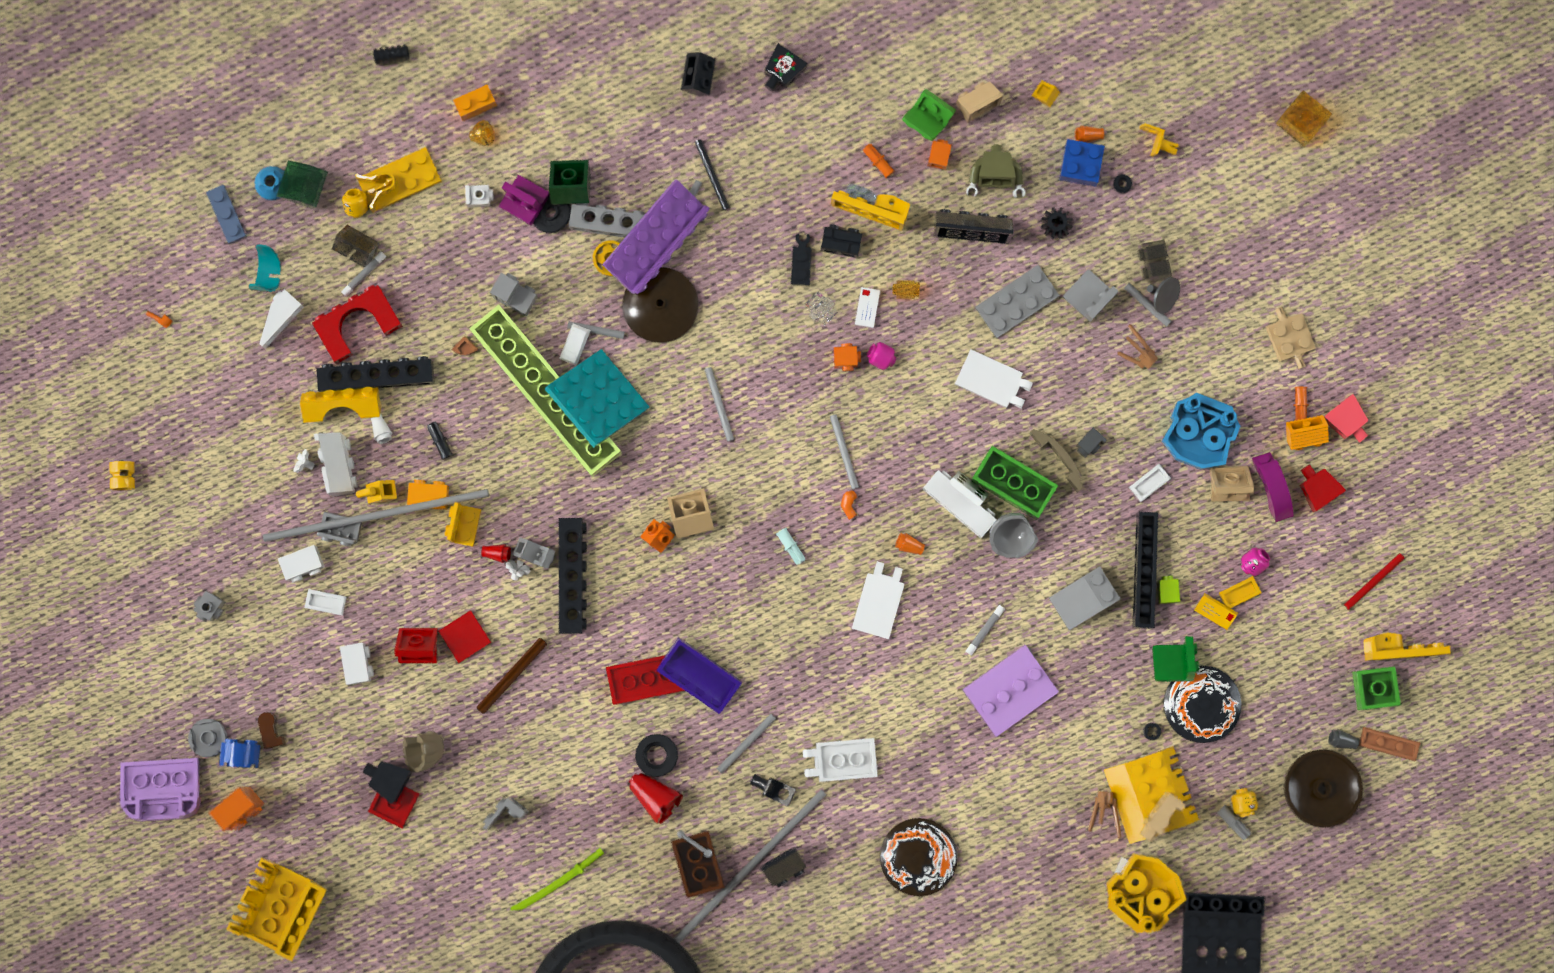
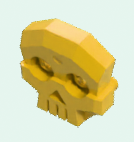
[1106,853,1186,933]

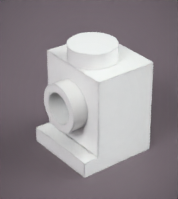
[465,185,494,208]

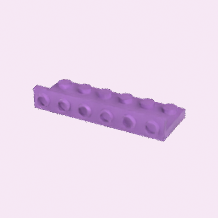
[602,180,710,294]

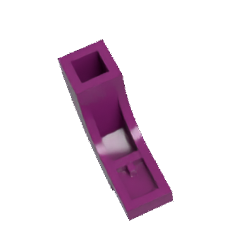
[1252,452,1294,522]

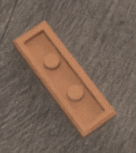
[1358,727,1420,761]

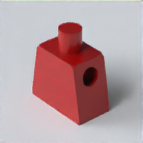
[1299,464,1346,513]

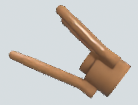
[1117,324,1158,369]
[1088,791,1121,838]

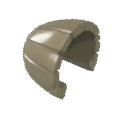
[403,731,444,773]

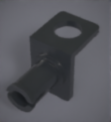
[750,774,796,807]

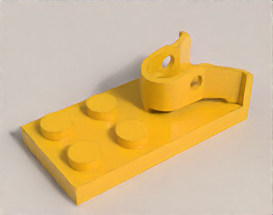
[355,147,442,213]
[831,190,910,231]
[1363,632,1451,661]

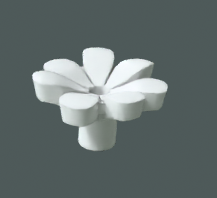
[293,449,315,473]
[506,560,531,581]

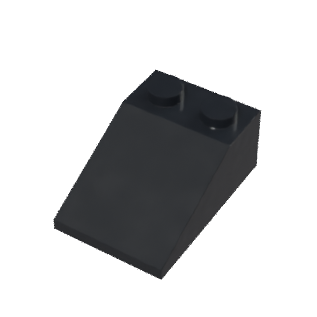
[761,846,806,888]

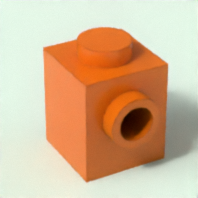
[833,343,861,371]

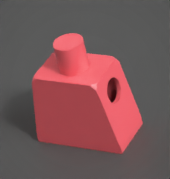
[1324,394,1368,443]

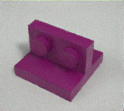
[498,174,550,226]

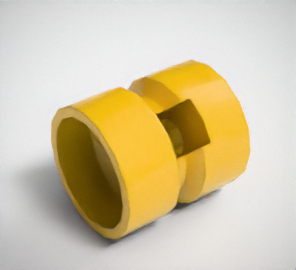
[109,461,135,490]

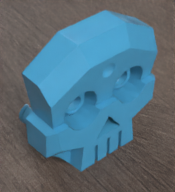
[1162,393,1240,470]

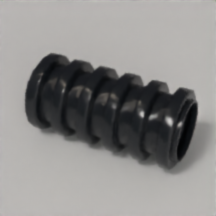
[373,44,410,65]

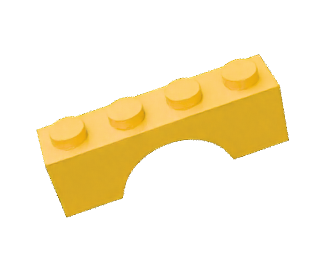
[300,387,381,423]

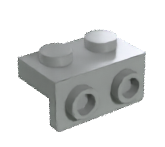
[317,511,362,546]

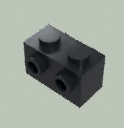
[681,52,716,96]

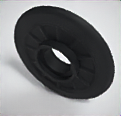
[533,197,571,233]

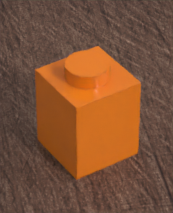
[927,139,952,170]

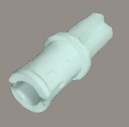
[776,528,805,565]

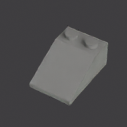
[1049,566,1120,630]

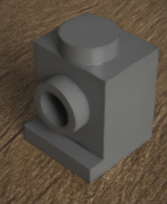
[1076,428,1107,458]

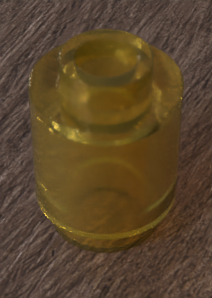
[892,280,920,299]

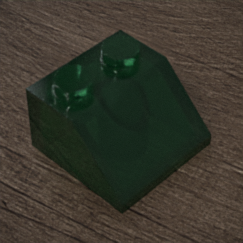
[276,160,328,209]

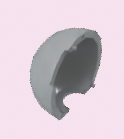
[989,513,1038,558]

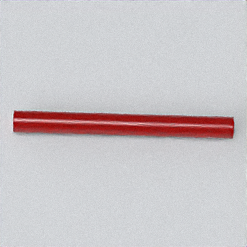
[1344,553,1405,610]

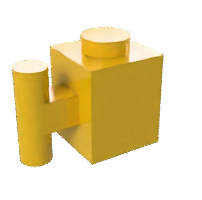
[356,480,397,503]

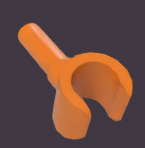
[146,311,173,328]

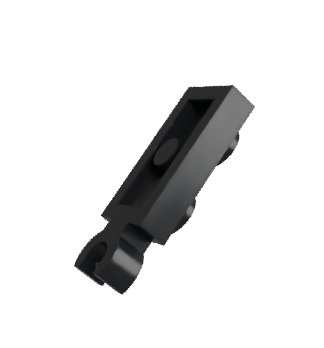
[791,234,812,286]

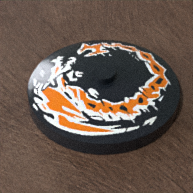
[1163,666,1241,743]

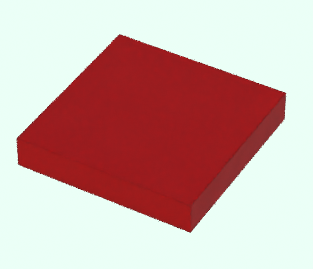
[438,610,492,663]
[368,786,420,829]

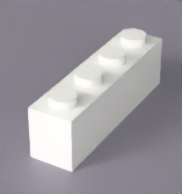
[923,470,997,538]

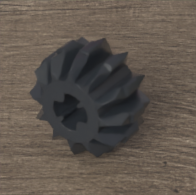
[1041,207,1073,240]

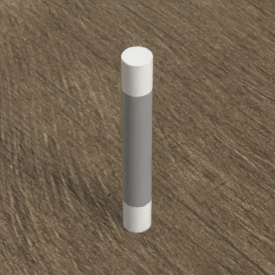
[341,252,386,297]
[965,605,1005,656]

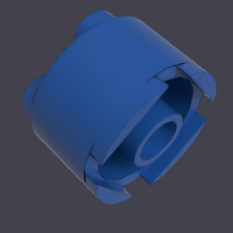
[219,739,260,768]

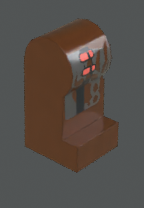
[258,712,286,749]

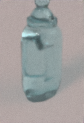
[846,184,877,202]

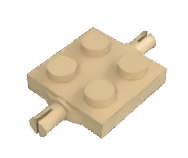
[1266,306,1316,370]

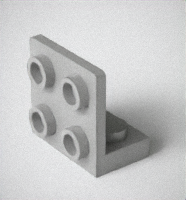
[1063,269,1118,322]
[483,797,529,830]

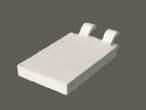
[955,350,1033,408]
[852,562,904,639]
[803,738,878,782]

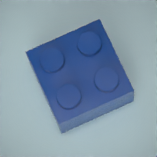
[1059,139,1105,187]

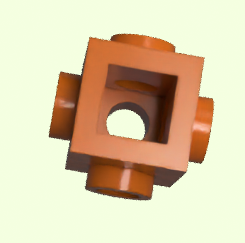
[640,519,675,553]

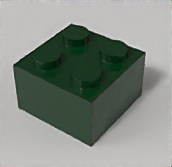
[549,160,591,204]

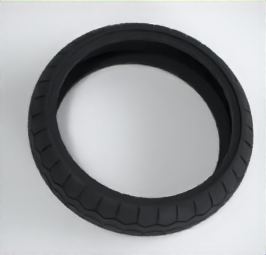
[536,920,701,973]

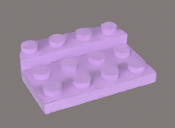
[120,758,201,822]

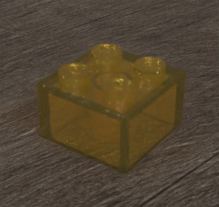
[1275,90,1332,148]

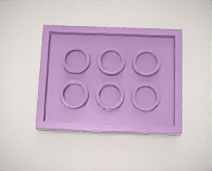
[962,644,1058,737]

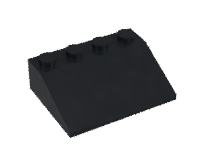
[933,209,1014,244]

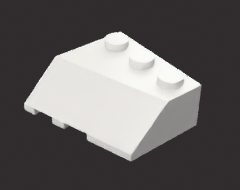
[314,432,358,497]

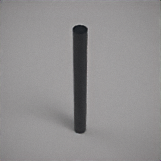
[694,139,730,211]

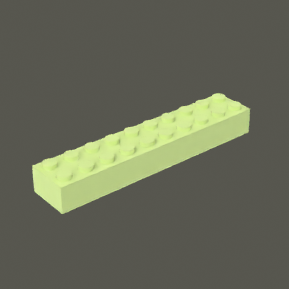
[469,305,622,477]

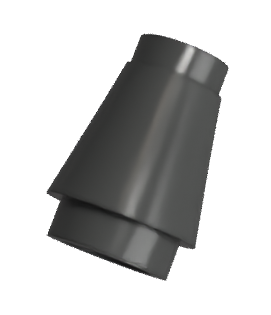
[1328,729,1359,749]

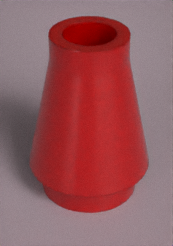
[481,544,511,563]

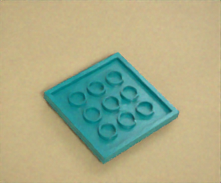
[545,349,650,448]

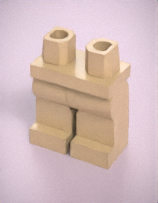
[1139,792,1186,842]

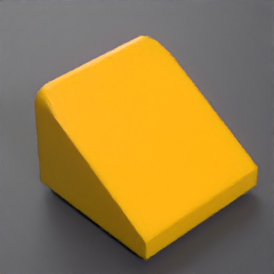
[1031,80,1060,108]

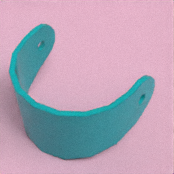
[249,244,281,292]

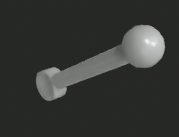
[677,830,712,857]

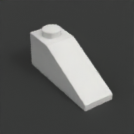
[259,289,304,349]

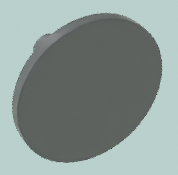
[1147,277,1180,314]

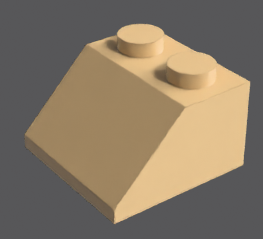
[956,81,1003,123]
[667,488,714,538]

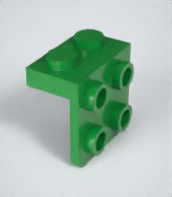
[1152,636,1199,682]

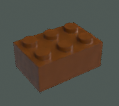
[671,830,725,898]

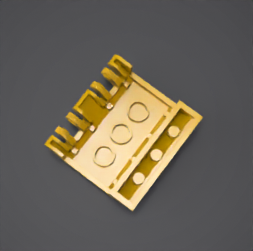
[1104,746,1199,844]
[227,858,327,961]

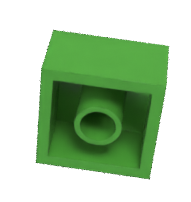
[1352,667,1401,710]

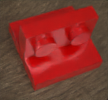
[394,628,438,663]

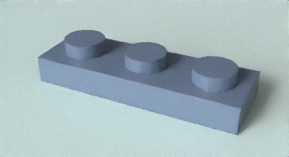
[206,185,247,244]

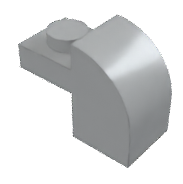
[512,537,555,569]

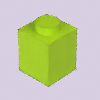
[1157,576,1180,604]

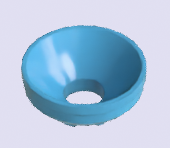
[255,166,290,201]

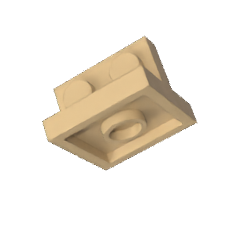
[1210,466,1254,502]

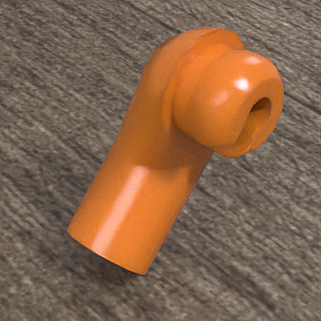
[841,490,857,520]

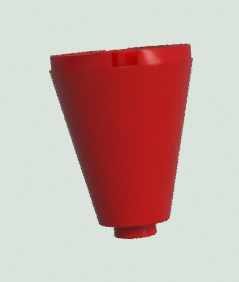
[629,773,683,824]

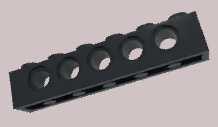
[316,356,435,392]
[1132,512,1158,629]
[559,518,587,634]

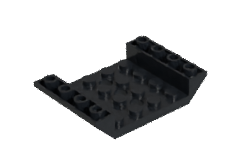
[1181,893,1265,973]

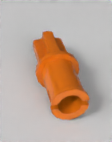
[863,143,895,178]
[1293,386,1309,421]

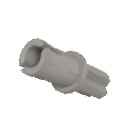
[1217,805,1251,840]

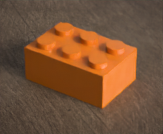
[209,786,264,831]

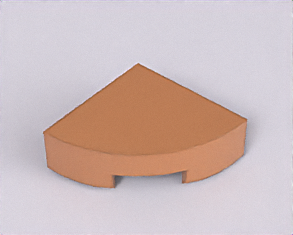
[451,336,479,355]

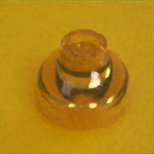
[469,120,494,146]

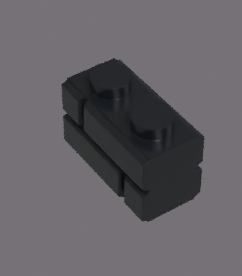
[821,225,862,258]

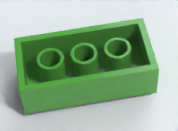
[971,446,1058,520]

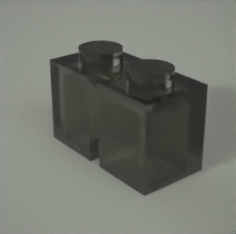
[332,224,380,268]
[1138,239,1172,284]

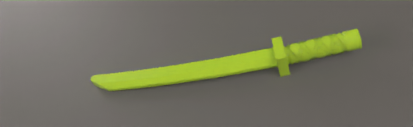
[510,848,605,910]

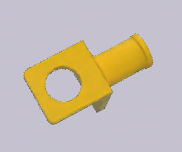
[1139,123,1179,157]

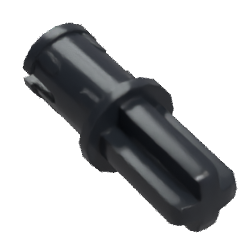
[427,422,453,460]

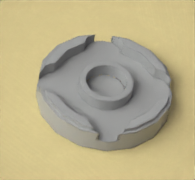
[188,719,227,757]

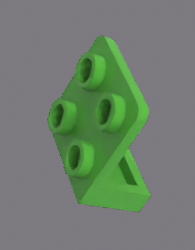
[902,88,956,141]

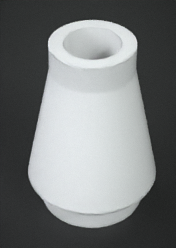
[371,414,392,444]

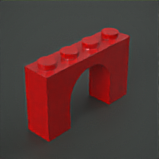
[312,285,403,364]

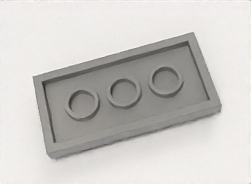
[975,265,1060,339]

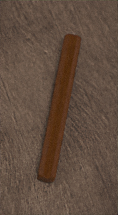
[476,638,547,714]

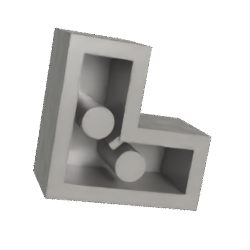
[490,273,538,317]

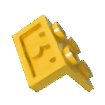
[445,502,482,547]

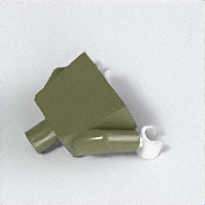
[966,144,1025,198]

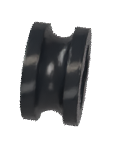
[1143,723,1161,740]

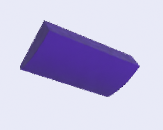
[656,637,742,714]

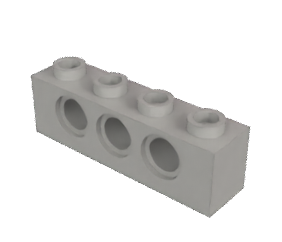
[569,203,645,238]

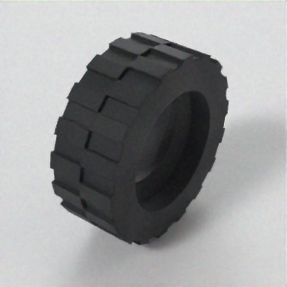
[635,734,678,777]

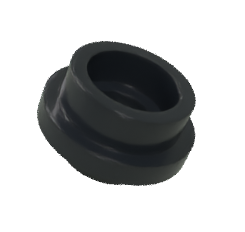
[1113,174,1132,193]

